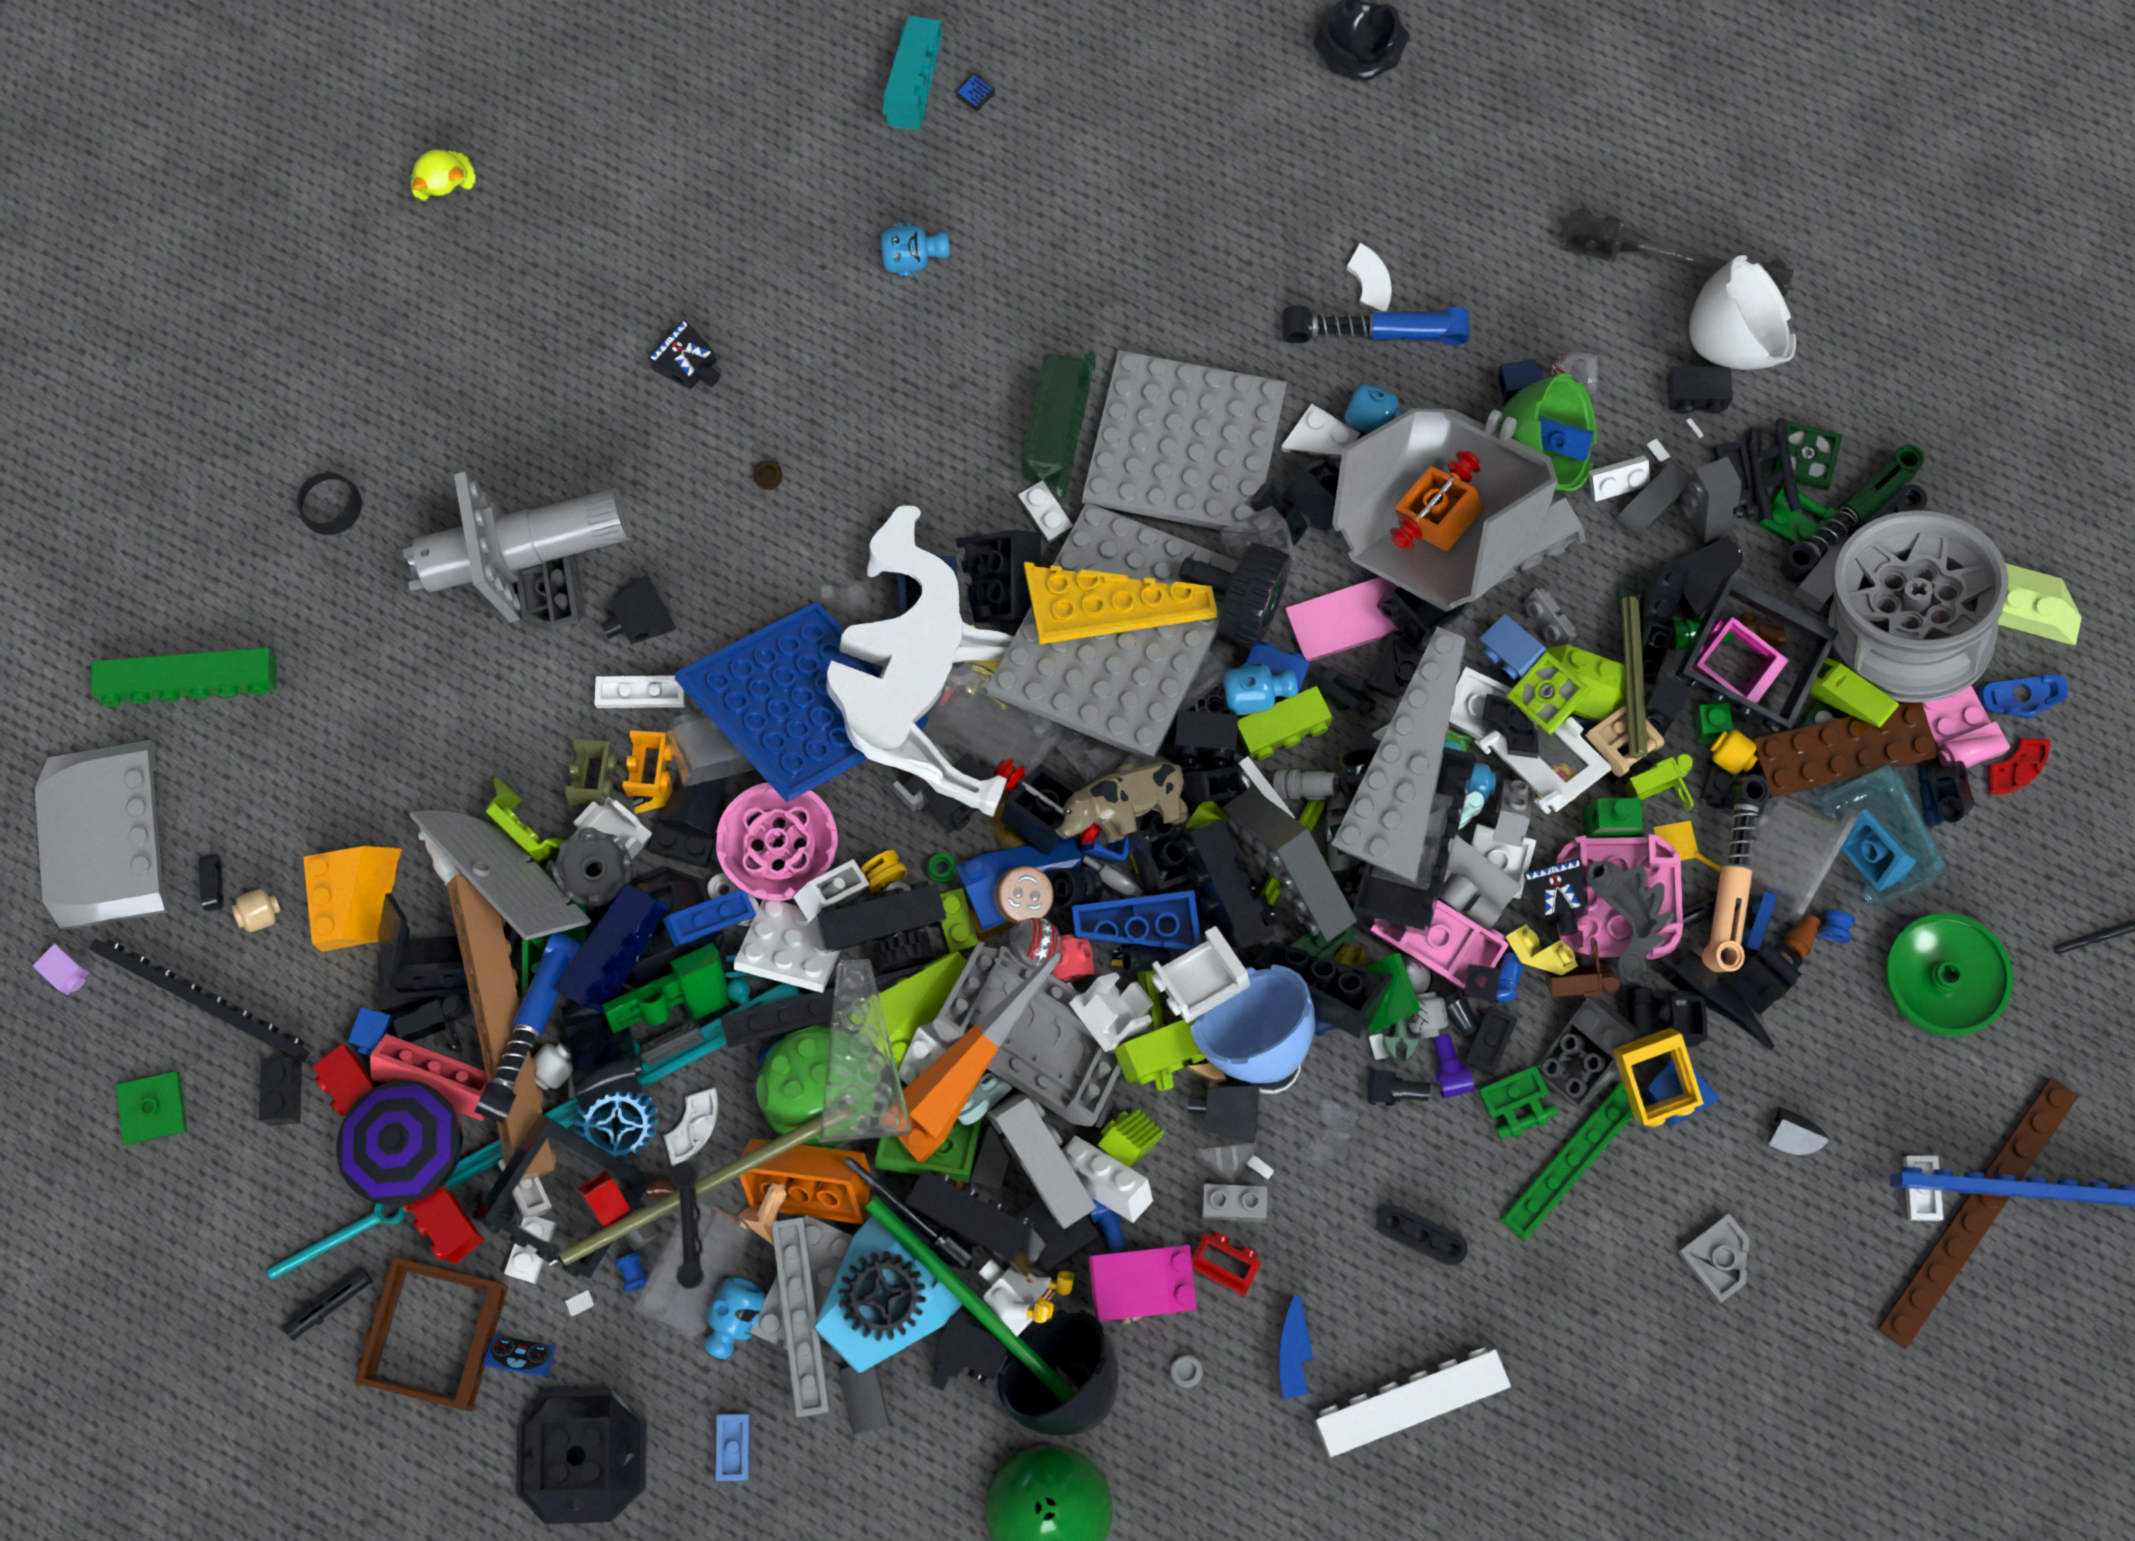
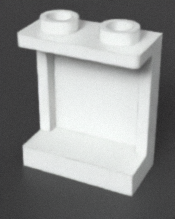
[1151,926,1251,1024]

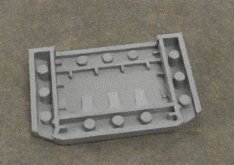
[35,740,168,930]
[932,942,1121,1127]

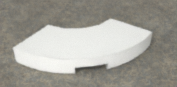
[1347,243,1391,311]
[664,1087,718,1166]

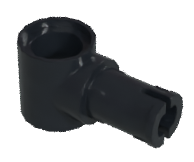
[1367,1070,1430,1106]

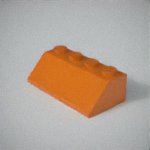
[739,1138,871,1224]

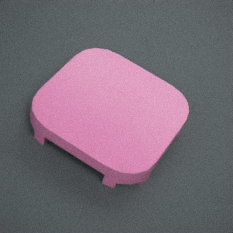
[1556,834,1683,960]

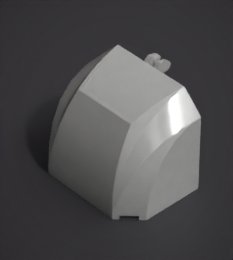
[1332,408,1558,612]

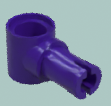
[1432,1034,1474,1099]

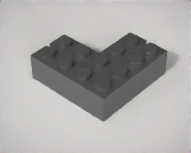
[1223,787,1357,942]

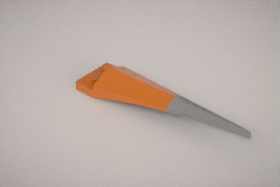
[882,953,1061,1163]

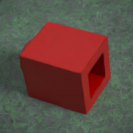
[577,1171,631,1227]

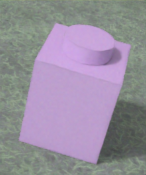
[33,943,90,995]

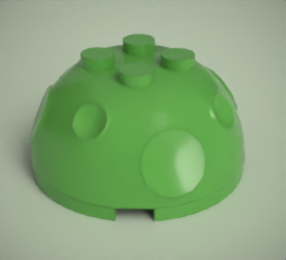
[756,1024,881,1148]

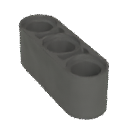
[1617,461,1692,538]

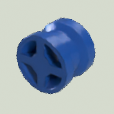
[1819,909,1855,944]

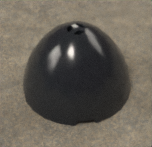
[994,1310,1118,1436]

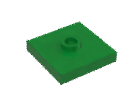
[1367,953,1421,1034]
[116,1071,187,1146]

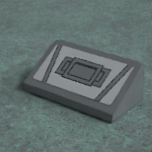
[640,1020,705,1066]

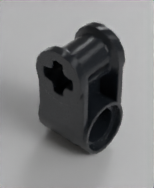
[1927,761,1974,823]

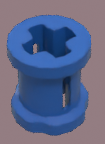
[614,1253,651,1293]

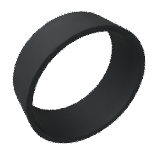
[297,472,362,535]

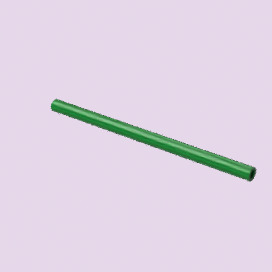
[865,1195,1076,1403]

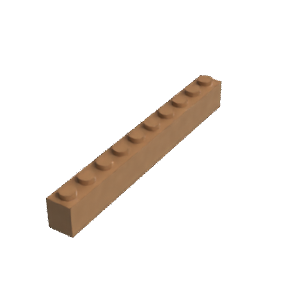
[447,874,556,1181]

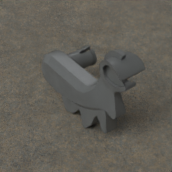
[1587,861,1675,986]

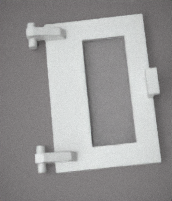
[1475,710,1611,814]

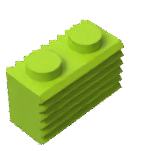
[1098,1109,1164,1168]

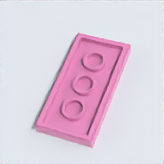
[1285,577,1401,662]

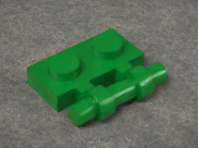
[1478,1066,1557,1140]

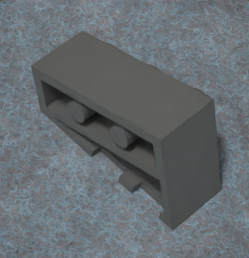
[1678,456,1741,548]

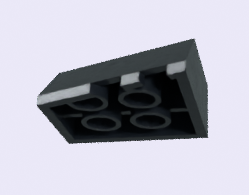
[956,529,1041,623]

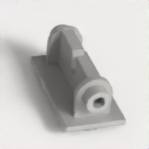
[1522,588,1577,647]

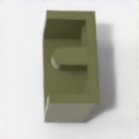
[565,739,617,806]

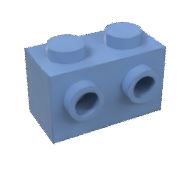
[1479,614,1547,681]

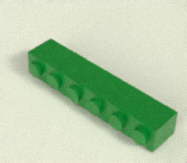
[91,648,277,707]

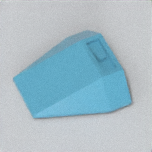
[813,1215,963,1373]

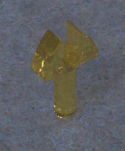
[1335,944,1366,967]

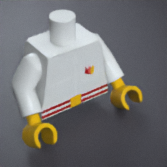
[978,1259,1075,1336]

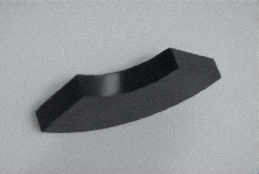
[1482,694,1539,759]

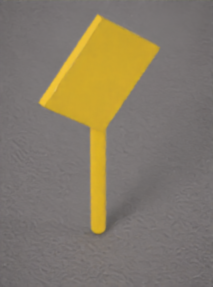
[1653,820,1721,873]

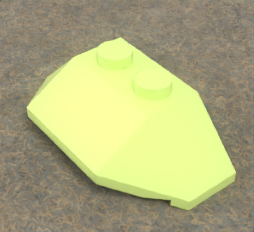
[1963,563,2082,645]

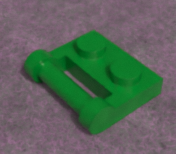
[1758,487,1837,545]

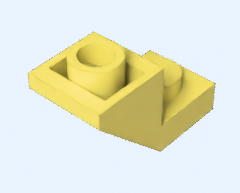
[1505,924,1578,975]

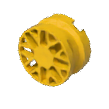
[860,850,908,894]

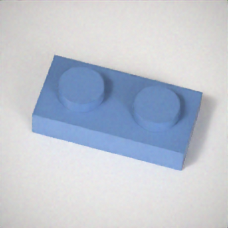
[716,1414,751,1482]

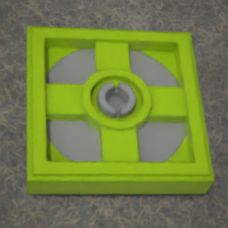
[1506,651,1592,735]

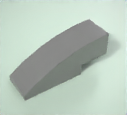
[1793,533,1850,612]

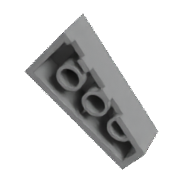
[1492,497,1586,587]

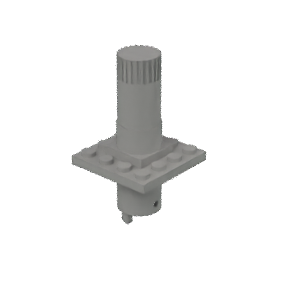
[403,472,631,622]

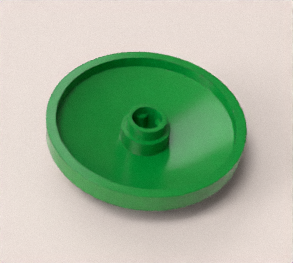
[1884,913,2013,1037]

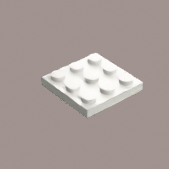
[734,900,841,993]

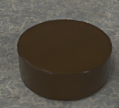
[753,460,783,490]

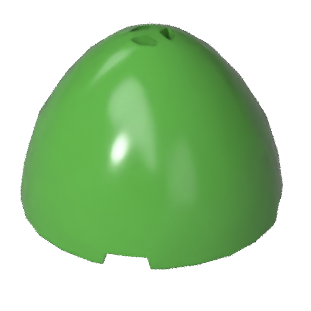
[1497,373,1597,492]

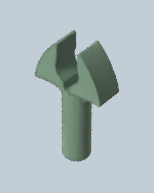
[1383,1018,1418,1062]

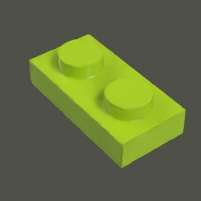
[940,888,979,953]

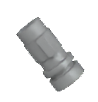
[1273,770,1340,800]

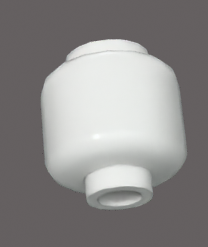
[533,1043,573,1090]

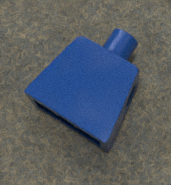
[1642,1059,1720,1127]

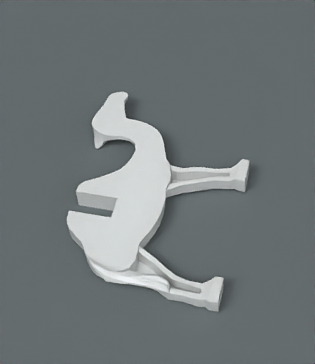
[826,506,1014,817]

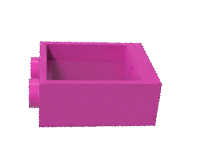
[1692,617,1789,704]

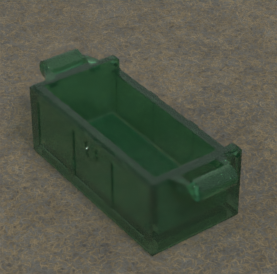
[1021,352,1096,498]

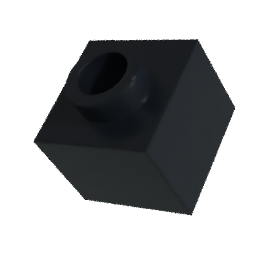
[1463,964,1500,1002]

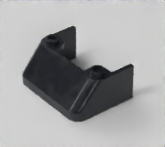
[378,893,517,998]

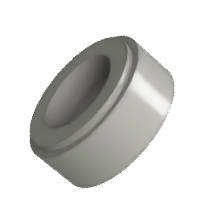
[1171,1355,1203,1388]

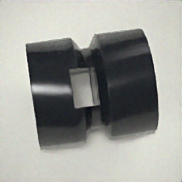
[1048,867,1103,907]

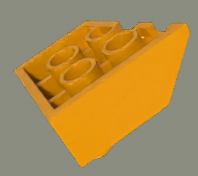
[303,846,402,952]

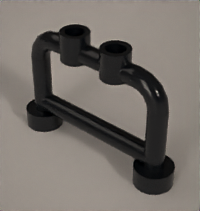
[670,1162,704,1289]

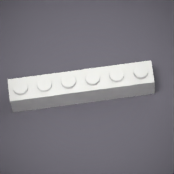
[1314,1347,1511,1458]

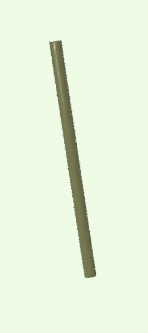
[559,1103,852,1265]

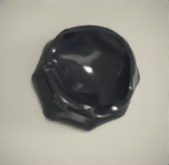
[1314,0,1410,81]

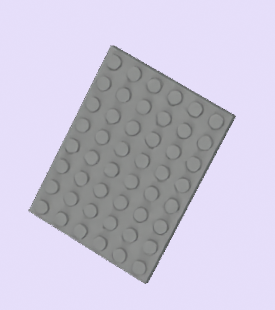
[987,503,1240,762]

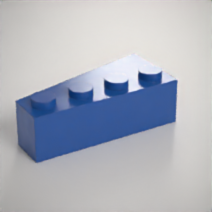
[1072,890,1201,953]

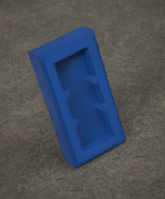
[1538,415,1594,461]

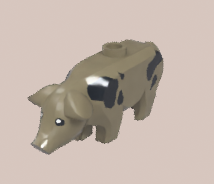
[1055,762,1188,843]

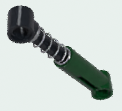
[1780,444,1925,582]

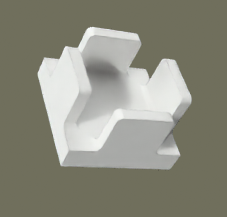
[569,797,653,871]
[1069,972,1153,1052]

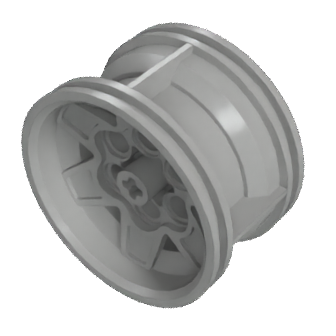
[1828,510,2008,703]

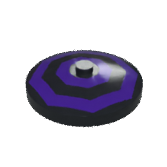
[336,1080,463,1207]

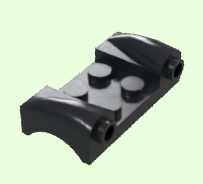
[561,987,644,1111]

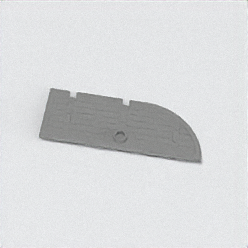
[410,810,591,941]

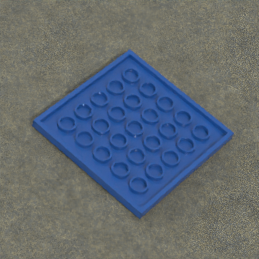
[674,601,929,803]

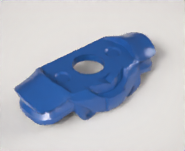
[1977,674,2068,718]

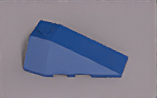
[956,837,1084,931]

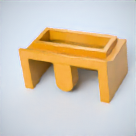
[623,730,674,798]

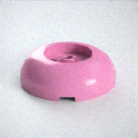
[716,782,838,901]

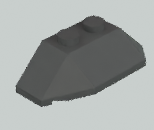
[517,554,586,630]

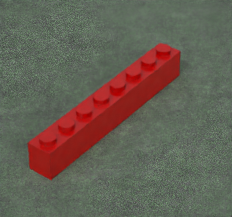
[312,1044,485,1264]

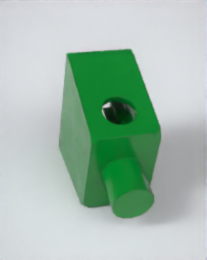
[1582,798,1643,838]

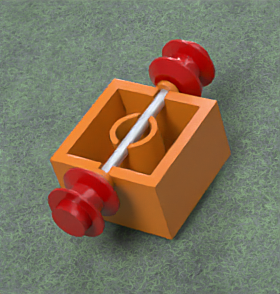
[1390,451,1484,552]

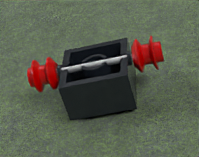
[993,758,1102,855]

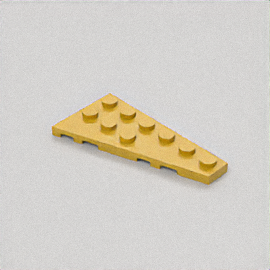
[1024,562,1218,645]

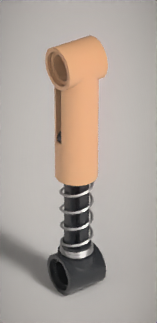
[1702,775,1770,972]

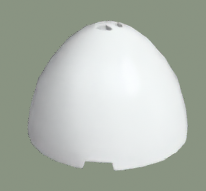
[1689,255,1796,371]

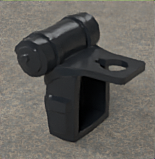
[1625,985,1708,1048]

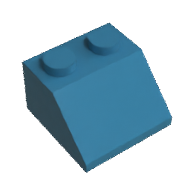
[1839,809,1916,892]

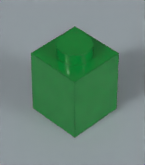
[1692,703,1733,744]

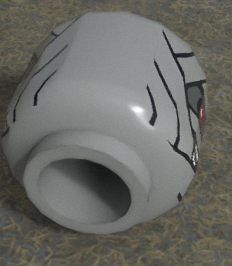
[1407,992,1449,1039]

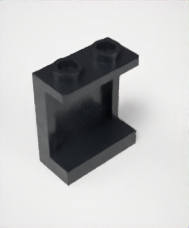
[1376,587,1471,648]

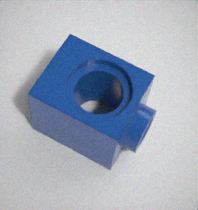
[348,1007,395,1057]

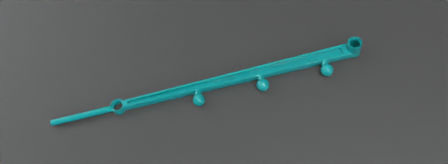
[267,978,817,1279]

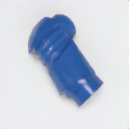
[1496,953,1524,1003]

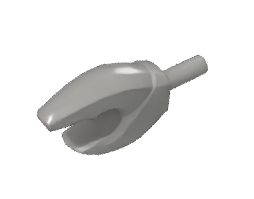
[1082,856,1143,897]

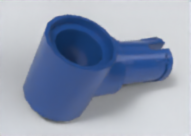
[1090,1199,1127,1254]

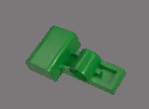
[602,943,730,1034]

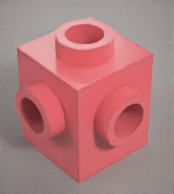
[1047,934,1095,983]

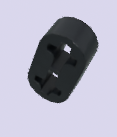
[199,854,224,911]

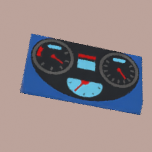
[483,1335,556,1378]

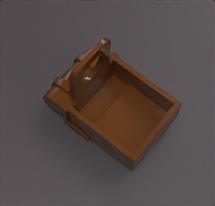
[1546,937,1620,997]

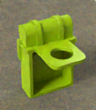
[1623,754,1694,811]

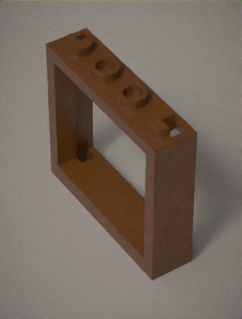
[355,1257,509,1412]

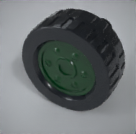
[1179,542,1292,647]

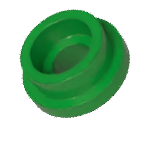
[927,853,957,883]

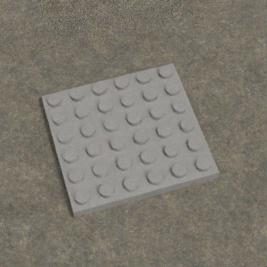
[1082,350,1287,537]

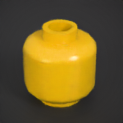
[1710,730,1758,775]

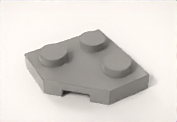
[1678,1213,1750,1304]

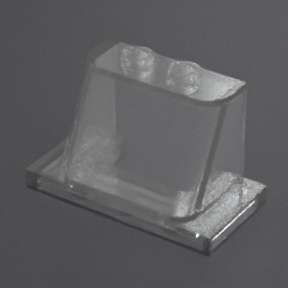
[1747,796,1861,925]

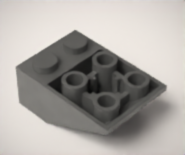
[1536,997,1646,1110]

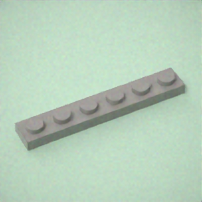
[771,1217,830,1418]

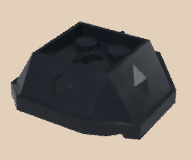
[588,866,725,991]
[516,1389,647,1525]

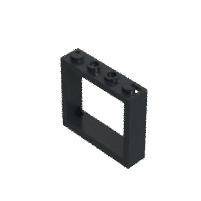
[1675,575,1839,732]
[477,1113,652,1279]

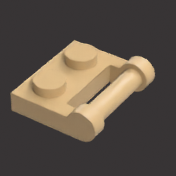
[1585,705,1664,777]

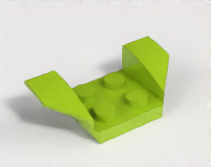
[486,778,566,866]

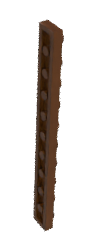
[1877,1077,2079,1349]

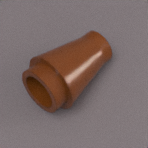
[1782,914,1821,959]

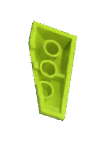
[848,950,967,1069]

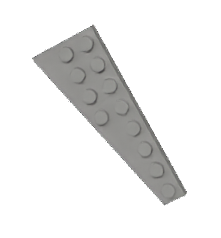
[1331,627,1466,883]

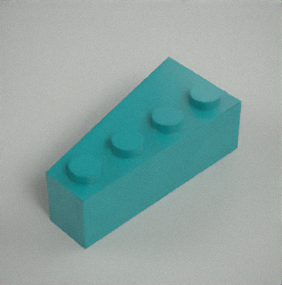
[882,15,943,130]

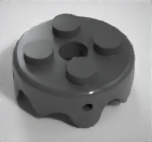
[552,827,633,907]

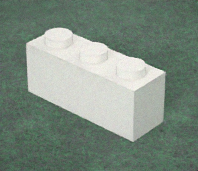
[1061,1135,1153,1223]

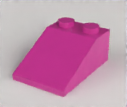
[1088,1245,1197,1321]

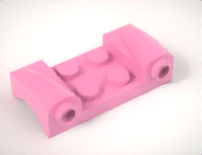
[1922,685,2010,768]
[1370,883,1509,991]

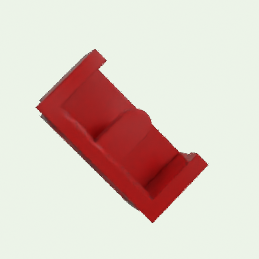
[1191,1231,1262,1299]

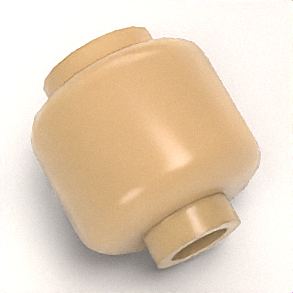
[231,888,280,932]

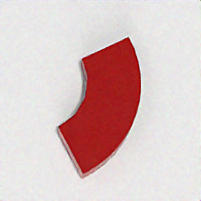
[1988,737,2051,795]

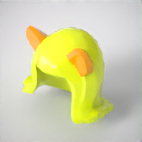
[410,149,476,200]

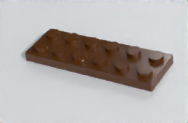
[1752,702,1939,799]

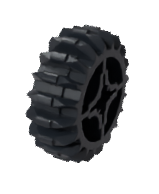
[838,1251,926,1341]

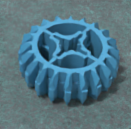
[573,1087,658,1161]

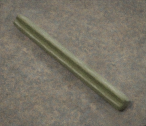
[1621,596,1648,759]

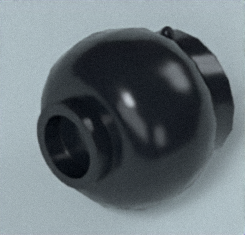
[1338,749,1376,800]

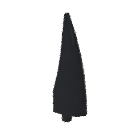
[1659,949,1775,1050]

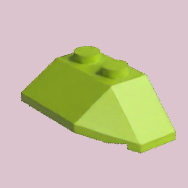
[1545,645,1646,723]

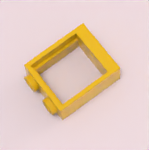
[1612,1028,1704,1127]

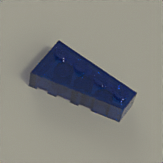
[552,883,669,1012]

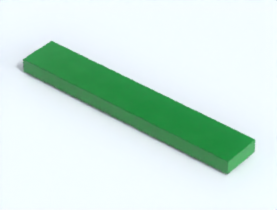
[1500,1081,1645,1241]

